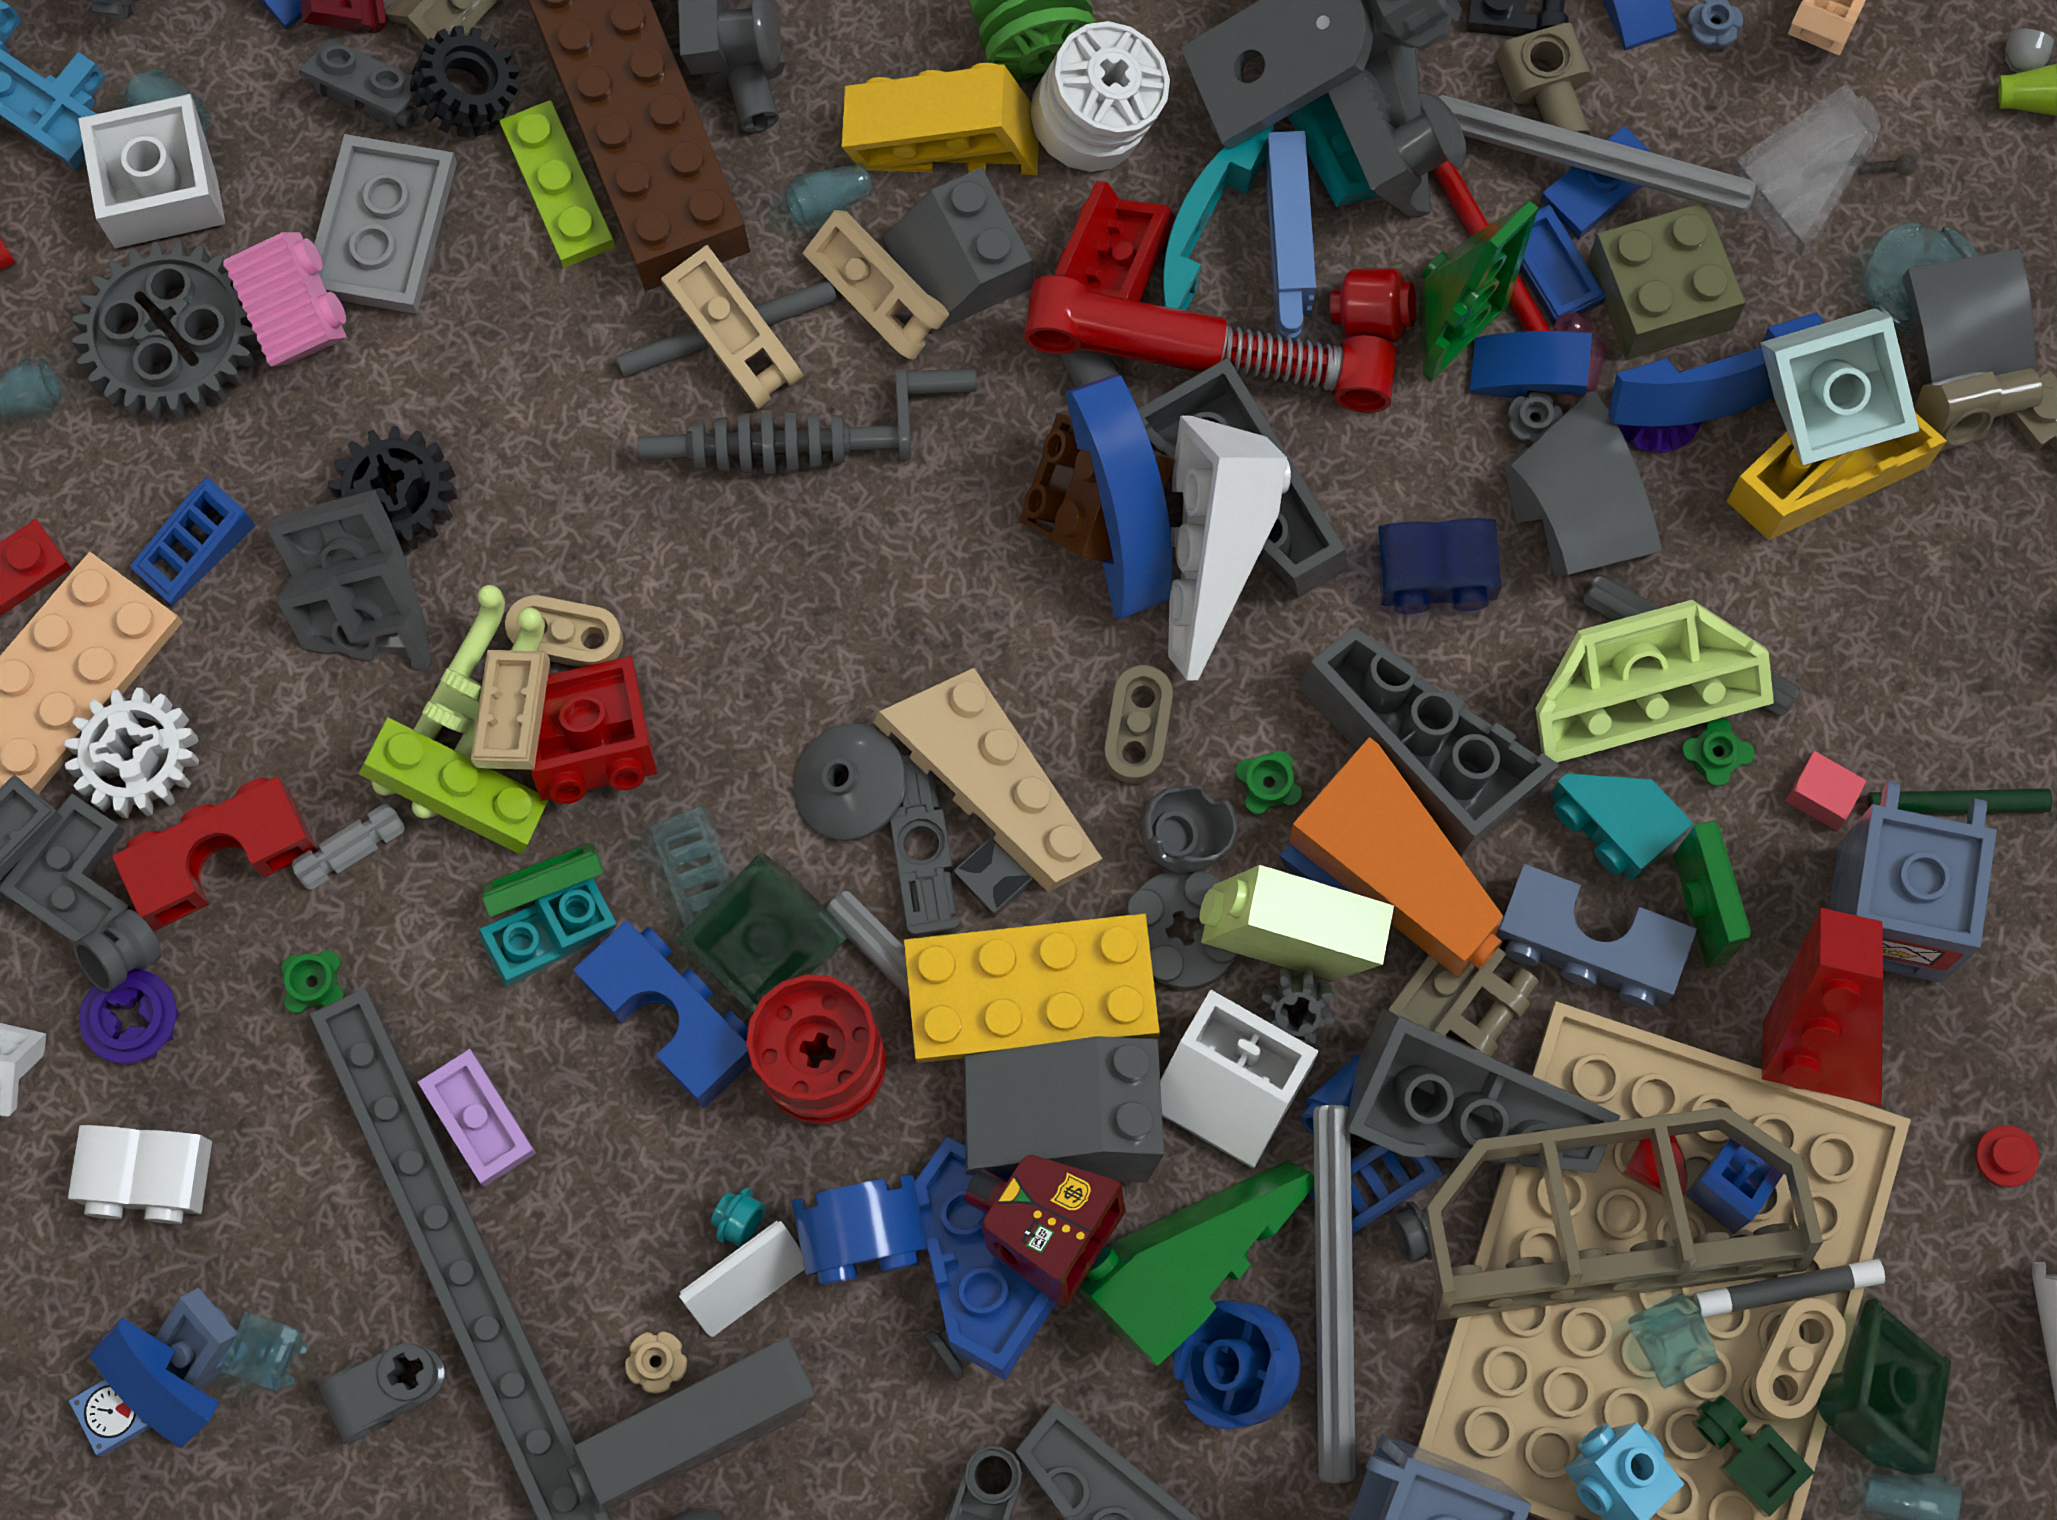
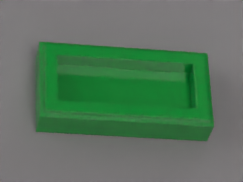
[482,842,604,917]

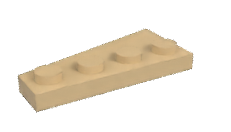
[873,668,1102,893]

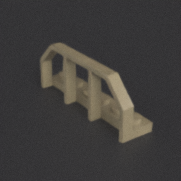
[1425,1107,1823,1321]

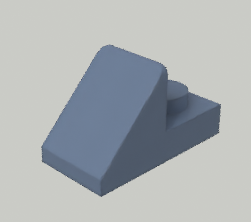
[155,1287,248,1391]

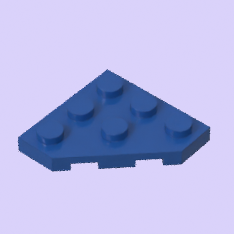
[915,1136,1056,1380]

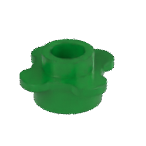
[1682,718,1755,787]
[1236,751,1302,815]
[281,950,344,1014]

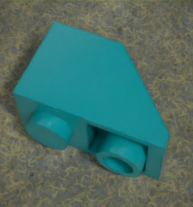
[1550,773,1694,883]

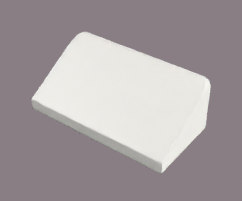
[679,1221,805,1337]

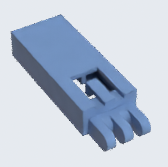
[1264,131,1316,344]

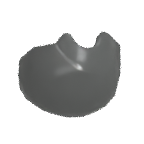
[1139,785,1238,874]

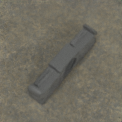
[890,753,961,939]

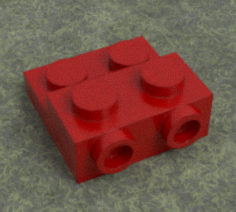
[531,656,658,804]

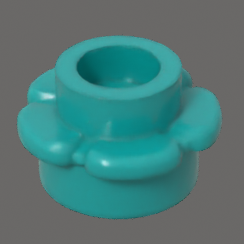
[711,1188,766,1247]

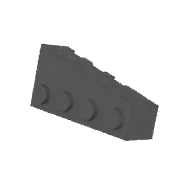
[1138,358,1348,598]
[1298,627,1560,858]

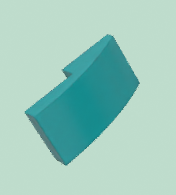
[479,878,617,988]

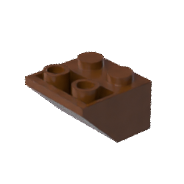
[1019,413,1175,562]

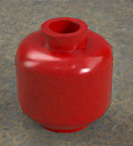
[1330,267,1416,342]

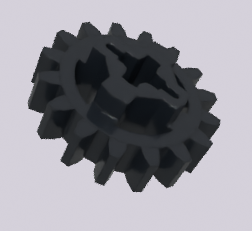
[327,426,458,550]

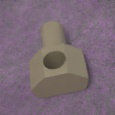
[1495,23,1592,136]
[1914,367,2043,451]

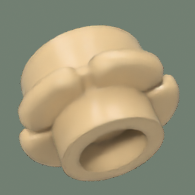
[625,1331,687,1394]

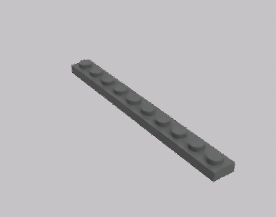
[310,987,612,1520]

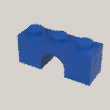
[573,920,751,1109]

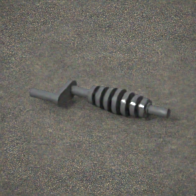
[638,368,977,474]

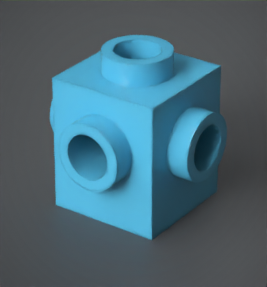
[1565,1422,1684,1520]

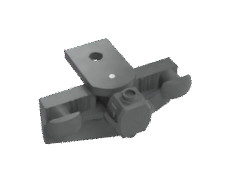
[1181,0,1467,217]

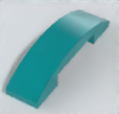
[1162,124,1275,310]

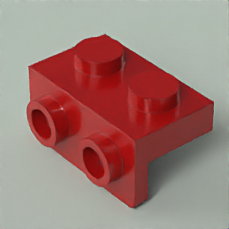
[1055,181,1176,301]

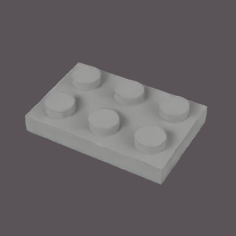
[314,134,457,314]

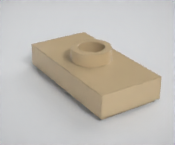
[471,650,550,770]

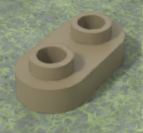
[1104,665,1173,784]

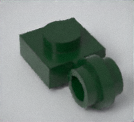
[1692,1395,1815,1517]

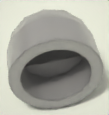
[2005,28,2054,73]

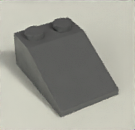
[963,1036,1164,1182]

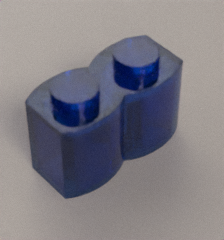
[1376,518,1502,614]

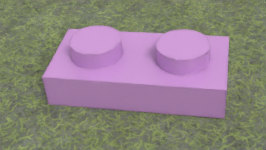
[418,1049,537,1187]

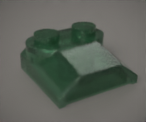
[675,853,848,1014]
[1818,1298,1951,1476]

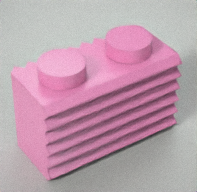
[223,232,347,367]

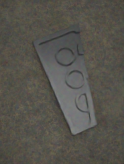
[1015,1401,1200,1520]

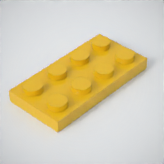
[904,913,1160,1063]

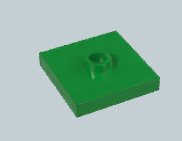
[1673,820,1751,969]

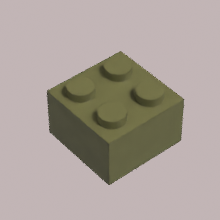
[1587,203,1746,361]

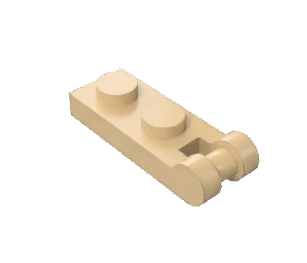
[803,210,949,360]
[661,245,804,410]

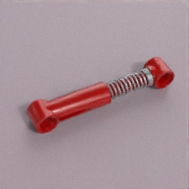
[1024,275,1397,413]

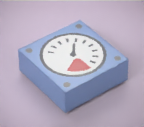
[68,1380,152,1457]

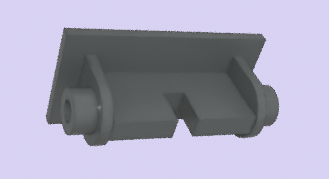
[299,38,417,130]

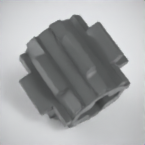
[1261,967,1335,1044]

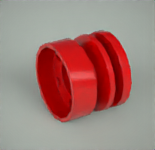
[746,974,887,1126]

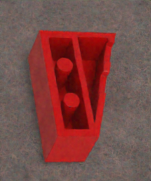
[1762,908,1883,1107]

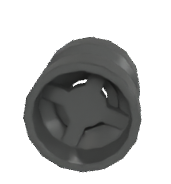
[74,909,161,992]

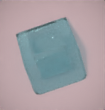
[1628,1294,1720,1389]

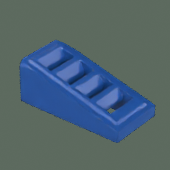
[129,477,256,606]
[1308,1144,1445,1235]

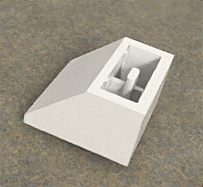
[1160,990,1318,1169]

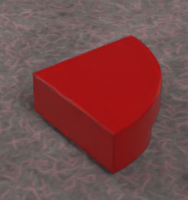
[1622,1136,1688,1197]

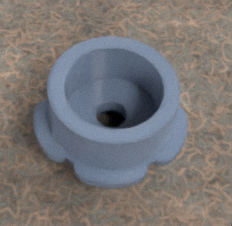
[1688,0,1743,49]

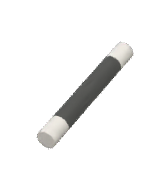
[1694,1259,1885,1318]

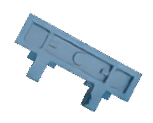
[0,0,106,170]

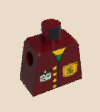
[965,1155,1126,1308]

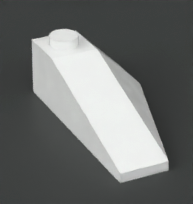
[1168,416,1291,680]

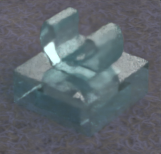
[221,1311,308,1392]

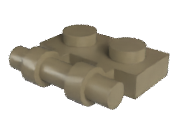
[1388,948,1539,1057]

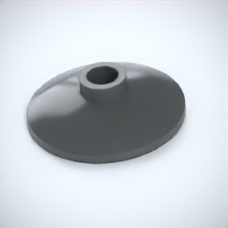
[794,723,907,841]

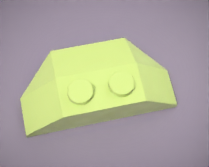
[1536,600,1774,763]

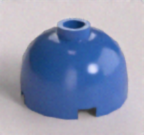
[1173,1300,1302,1430]

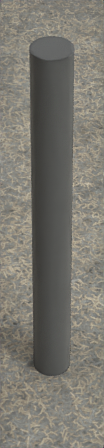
[616,280,837,378]

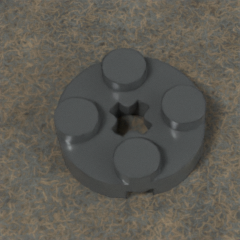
[1126,871,1238,991]

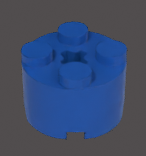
[791,1175,928,1286]

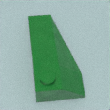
[1419,201,1539,382]
[1077,1160,1314,1366]

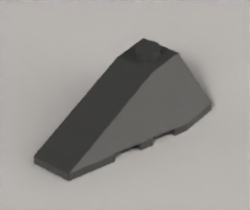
[1345,1008,1620,1172]

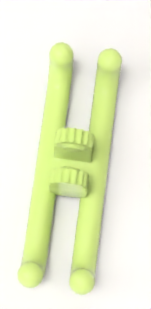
[372,585,545,819]

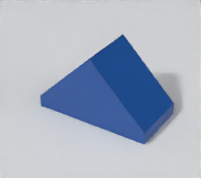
[1685,1138,1783,1234]

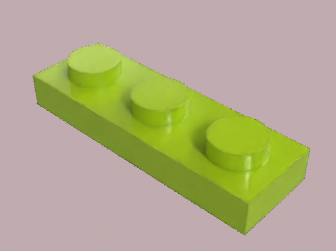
[499,100,615,268]
[358,717,549,855]

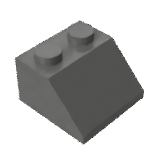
[882,167,1033,334]

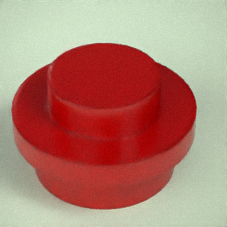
[1975,1125,2039,1188]

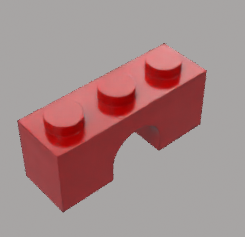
[112,776,318,931]

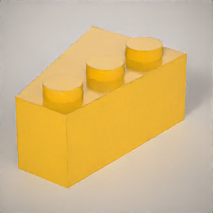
[842,63,1039,175]
[1726,413,1947,540]

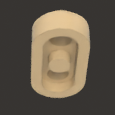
[505,595,623,668]
[1751,1298,1846,1421]

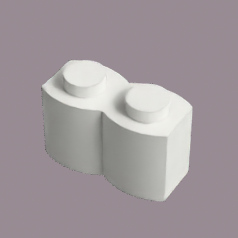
[68,1125,212,1224]

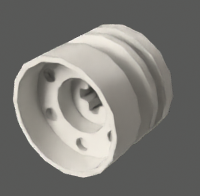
[1030,21,1170,172]

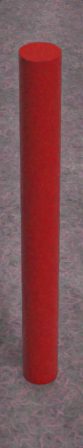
[1431,161,1551,332]

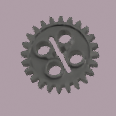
[72,240,261,421]

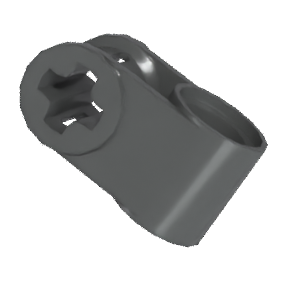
[317,1343,446,1445]
[945,1446,1023,1520]

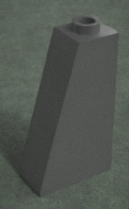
[566,1337,815,1514]

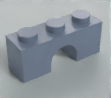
[1495,864,1697,1009]

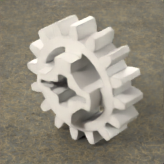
[64,687,199,818]

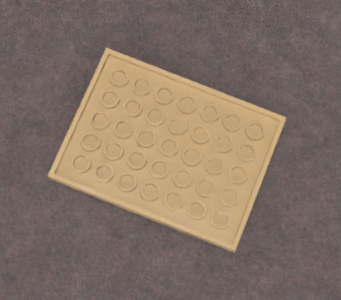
[1417,1001,1911,1520]

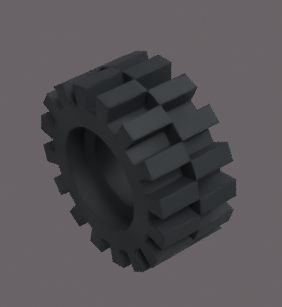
[410,26,520,137]

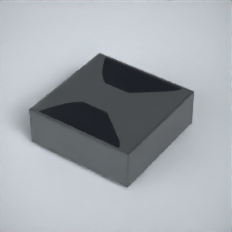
[953,834,1036,918]

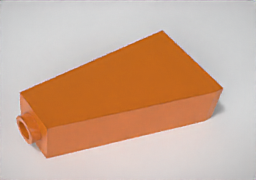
[1289,737,1504,978]

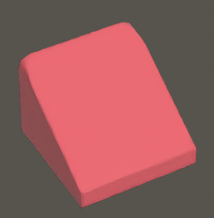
[1785,751,1867,831]

